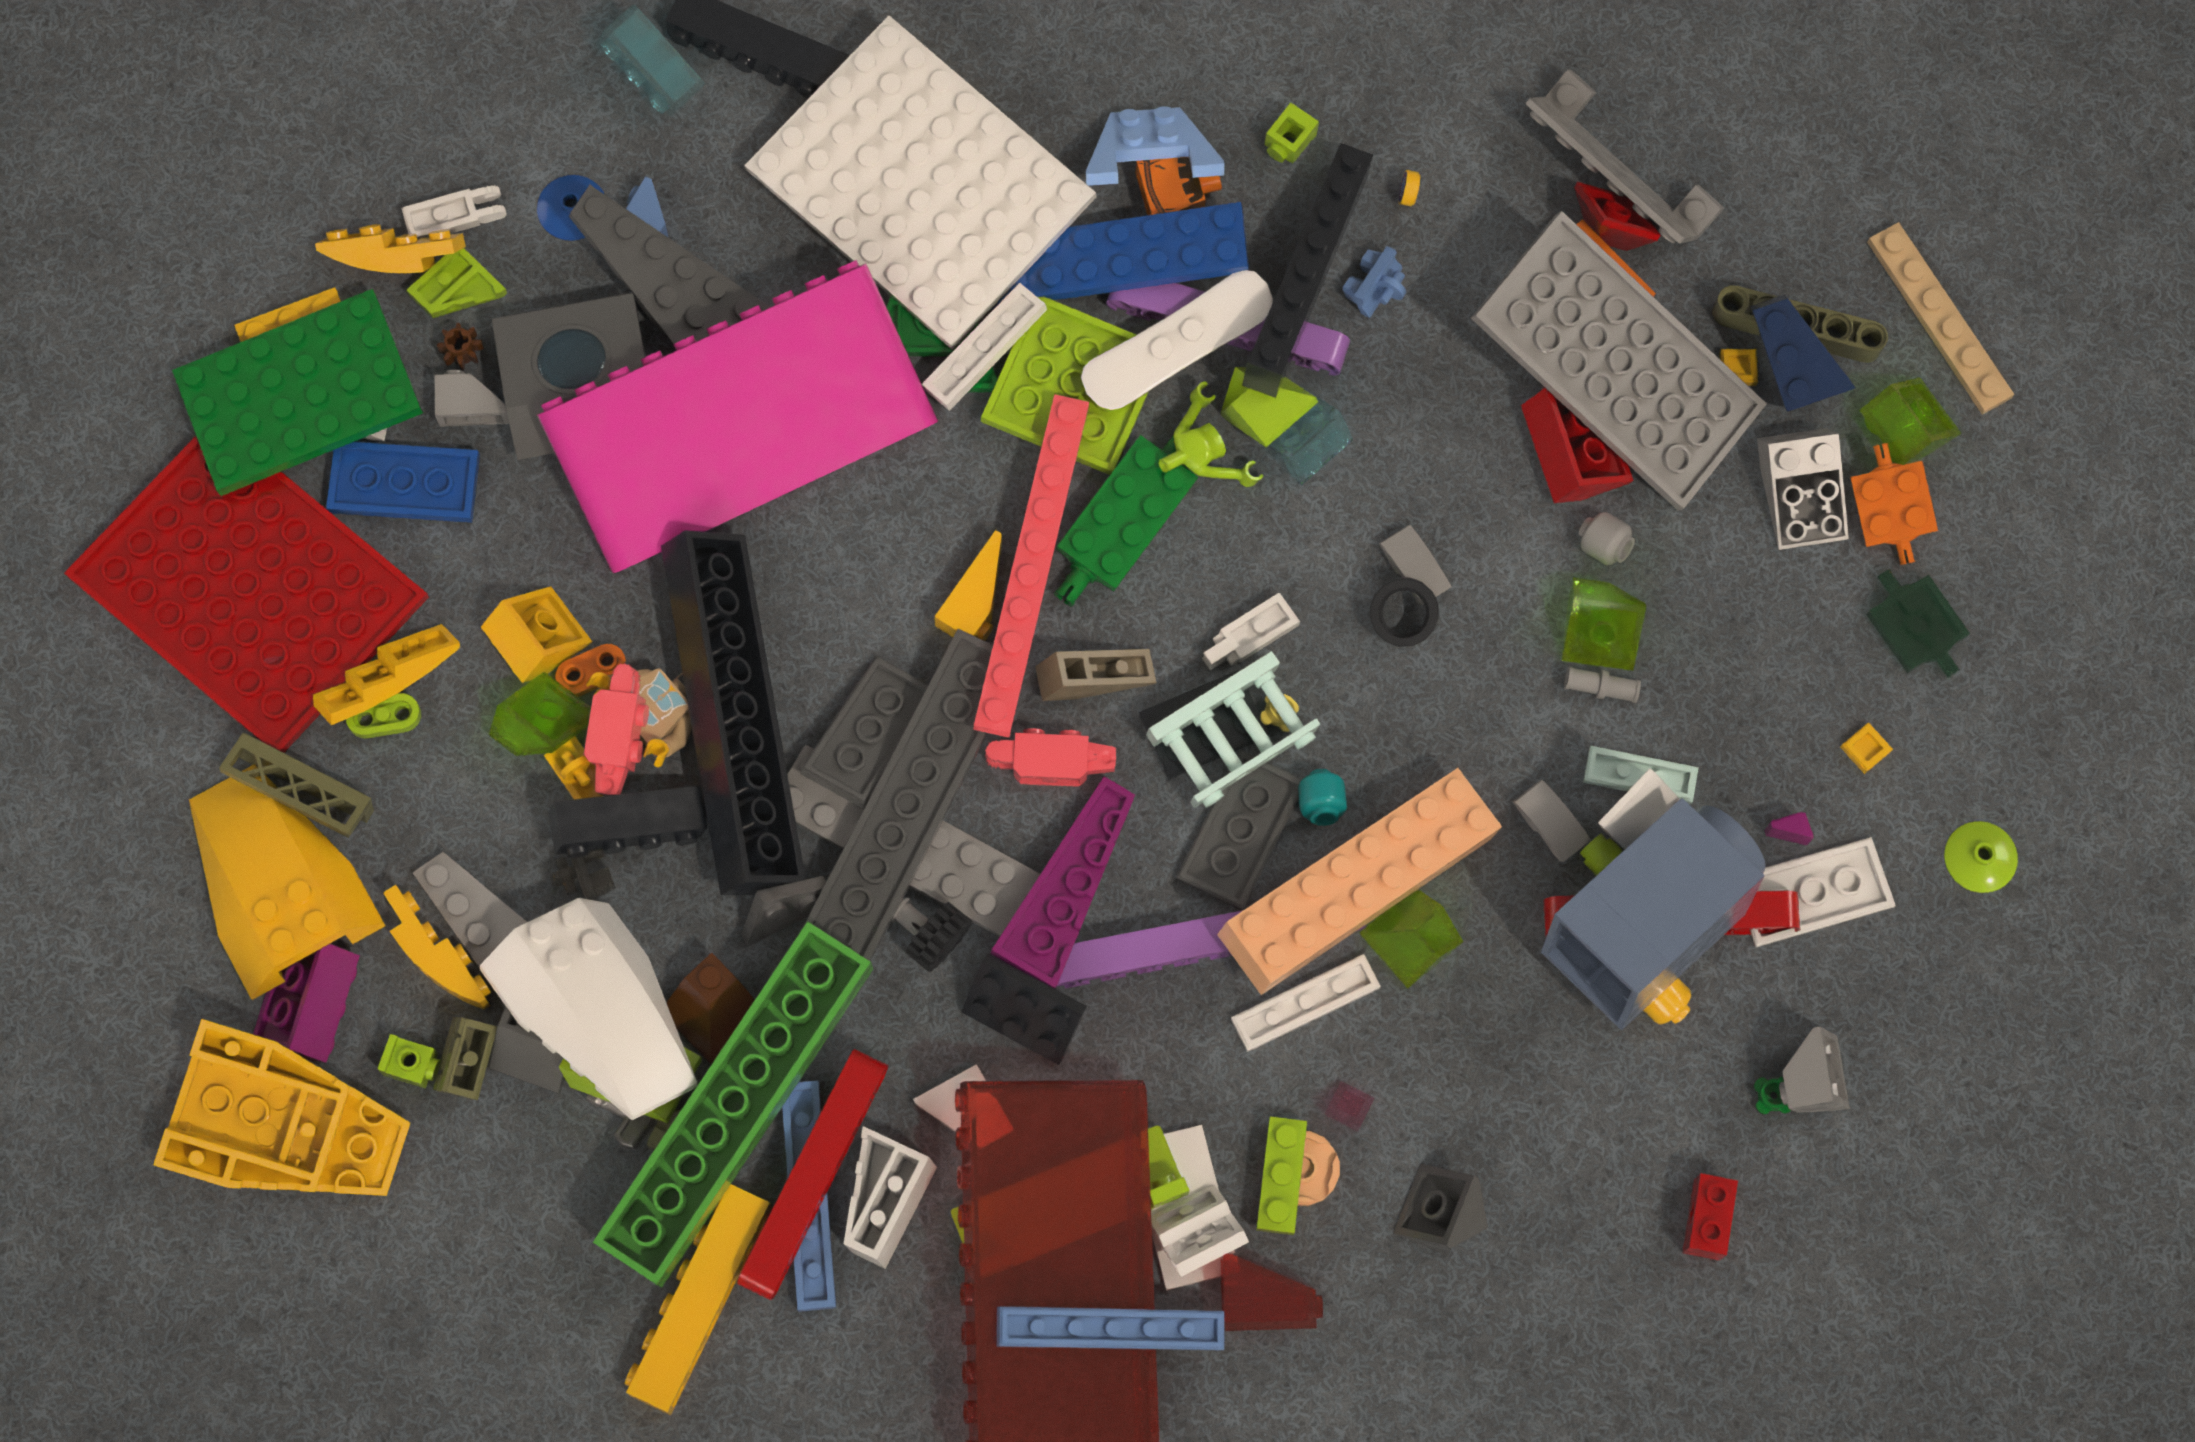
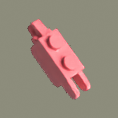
[584,663,649,796]
[985,728,1116,787]

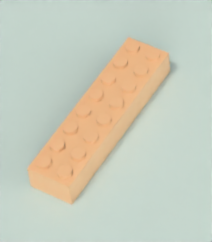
[1217,768,1502,995]

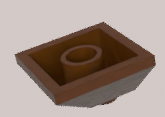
[666,953,755,1065]

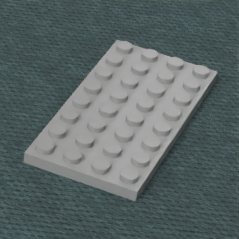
[1471,211,1767,511]

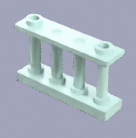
[1146,651,1320,808]

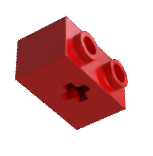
[1682,1173,1738,1261]

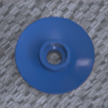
[537,175,604,241]

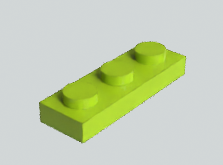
[1256,1116,1307,1235]

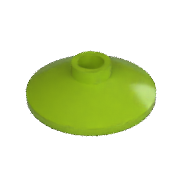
[1944,821,2018,893]

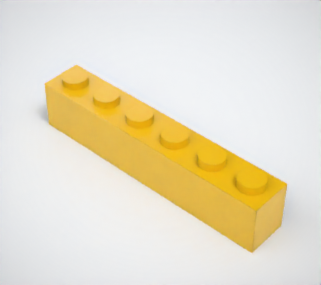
[624,1184,772,1415]

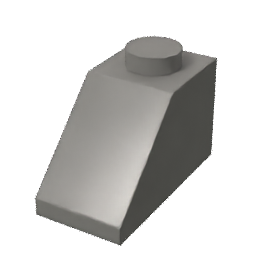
[435,370,509,427]

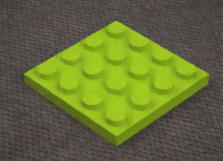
[981,297,1149,475]

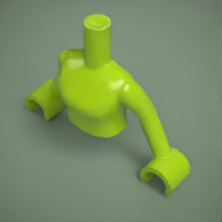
[1159,381,1263,487]

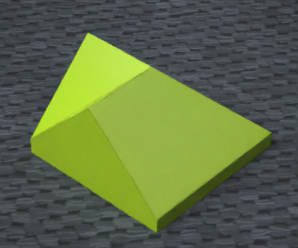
[1220,367,1318,447]

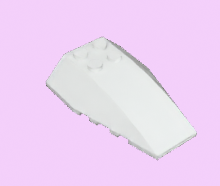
[480,898,698,1120]

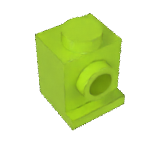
[1265,102,1319,164]
[377,1034,441,1089]

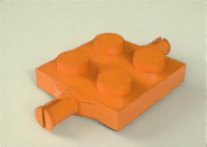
[1850,443,1938,565]

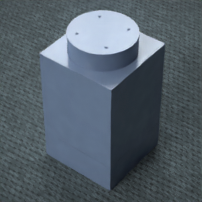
[1541,798,1765,1030]

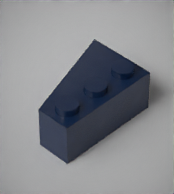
[1751,294,1856,412]

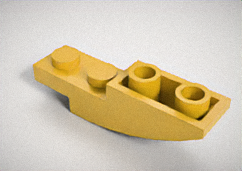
[315,224,466,273]
[383,885,491,1010]

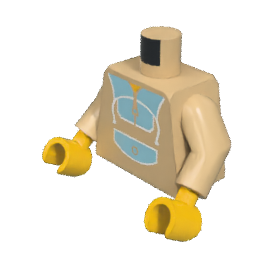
[586,668,692,768]

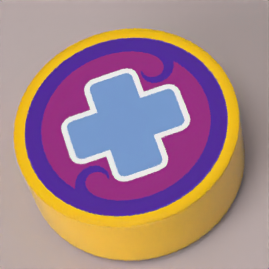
[1398,170,1420,207]

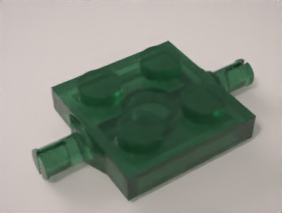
[1866,569,1970,678]

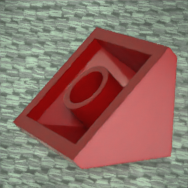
[1574,182,1661,251]

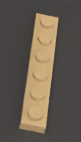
[1867,222,2015,415]

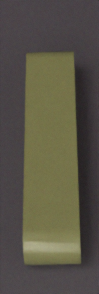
[1712,285,1888,363]

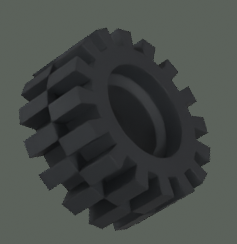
[906,902,972,972]

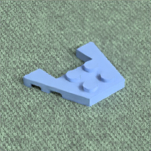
[1086,106,1224,186]

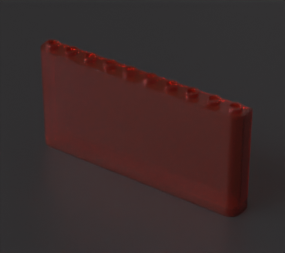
[955,1080,1159,1442]

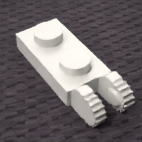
[401,185,507,239]

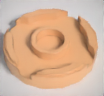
[1298,1131,1340,1206]

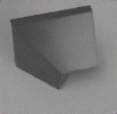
[1393,1164,1488,1256]

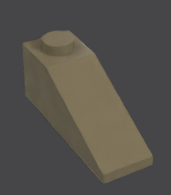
[1035,649,1157,701]

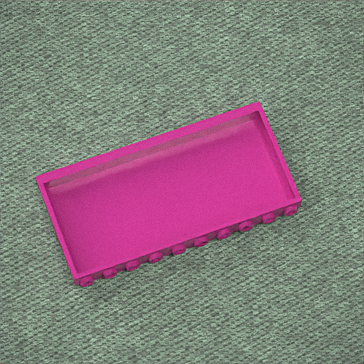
[537,260,938,573]

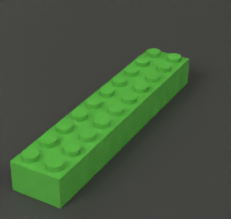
[593,921,873,1288]

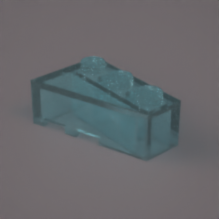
[596,4,706,117]

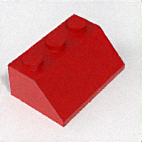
[1521,388,1634,503]

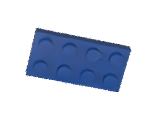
[326,442,480,523]

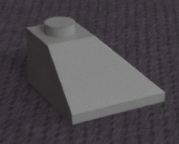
[1779,1027,1850,1113]

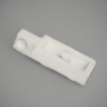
[1202,593,1300,671]

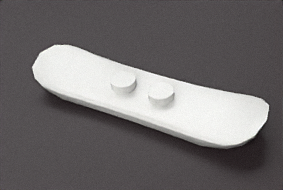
[1081,270,1273,410]

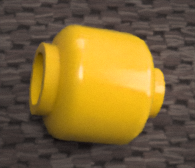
[1643,978,1691,1025]

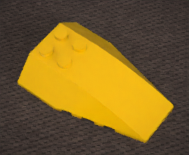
[189,764,386,1000]
[153,1019,411,1196]

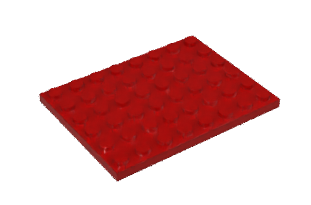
[64,436,429,753]

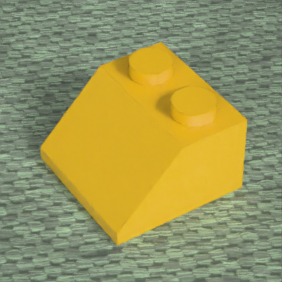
[481,586,593,683]

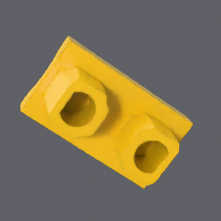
[544,735,604,800]

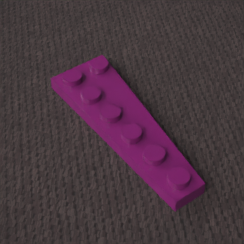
[990,776,1135,989]

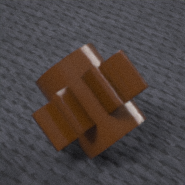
[437,323,484,370]

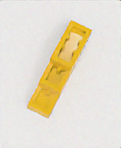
[313,624,460,725]

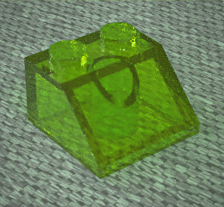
[1859,377,1962,465]

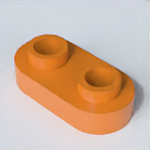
[555,644,627,697]

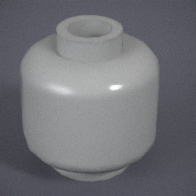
[1579,512,1635,565]

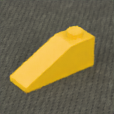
[934,530,1002,641]

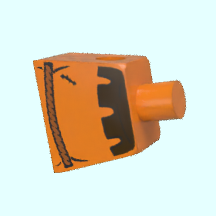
[1135,157,1222,215]

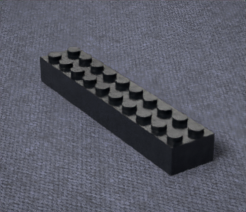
[661,530,806,895]

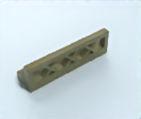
[219,732,374,838]

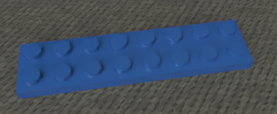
[990,202,1249,310]

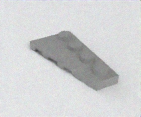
[413,852,527,968]

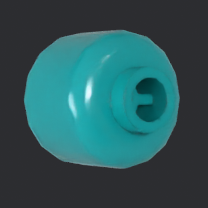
[1298,769,1347,826]

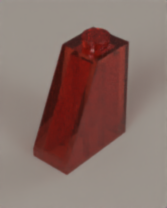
[1220,1252,1323,1331]

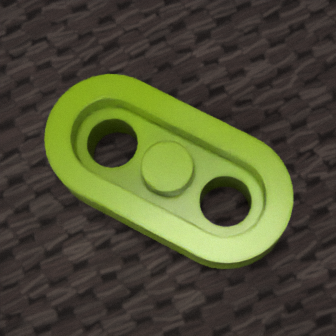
[346,693,421,739]

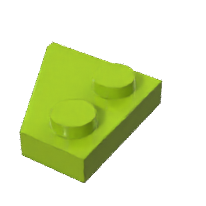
[407,248,507,318]

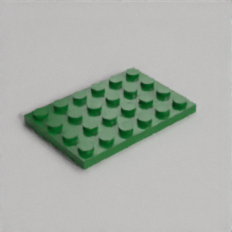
[172,289,423,496]

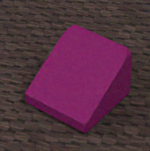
[1764,812,1814,845]

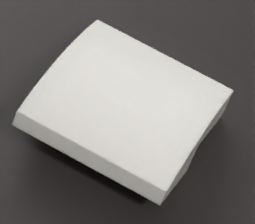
[1147,1184,1249,1277]

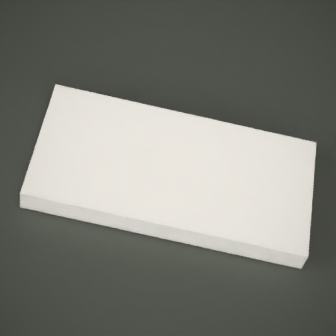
[1750,837,1896,947]
[1146,1125,1240,1291]

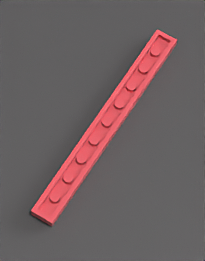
[973,394,1089,738]

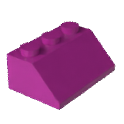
[253,944,360,1063]

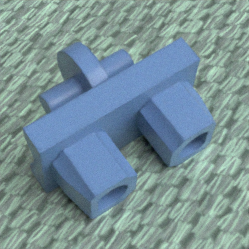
[1343,246,1406,318]

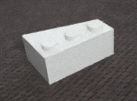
[843,1126,937,1269]

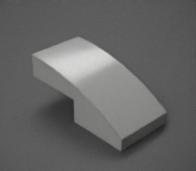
[1379,525,1452,606]
[1512,780,1591,862]

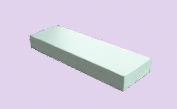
[1583,746,1699,804]

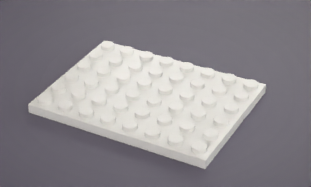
[745,16,1096,350]

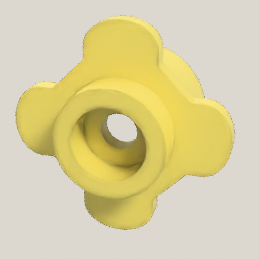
[1260,694,1299,732]

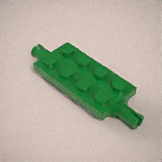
[1054,434,1198,607]

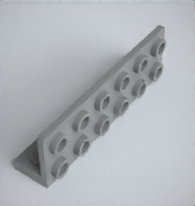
[1525,70,1724,243]

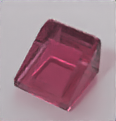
[1325,1081,1375,1132]

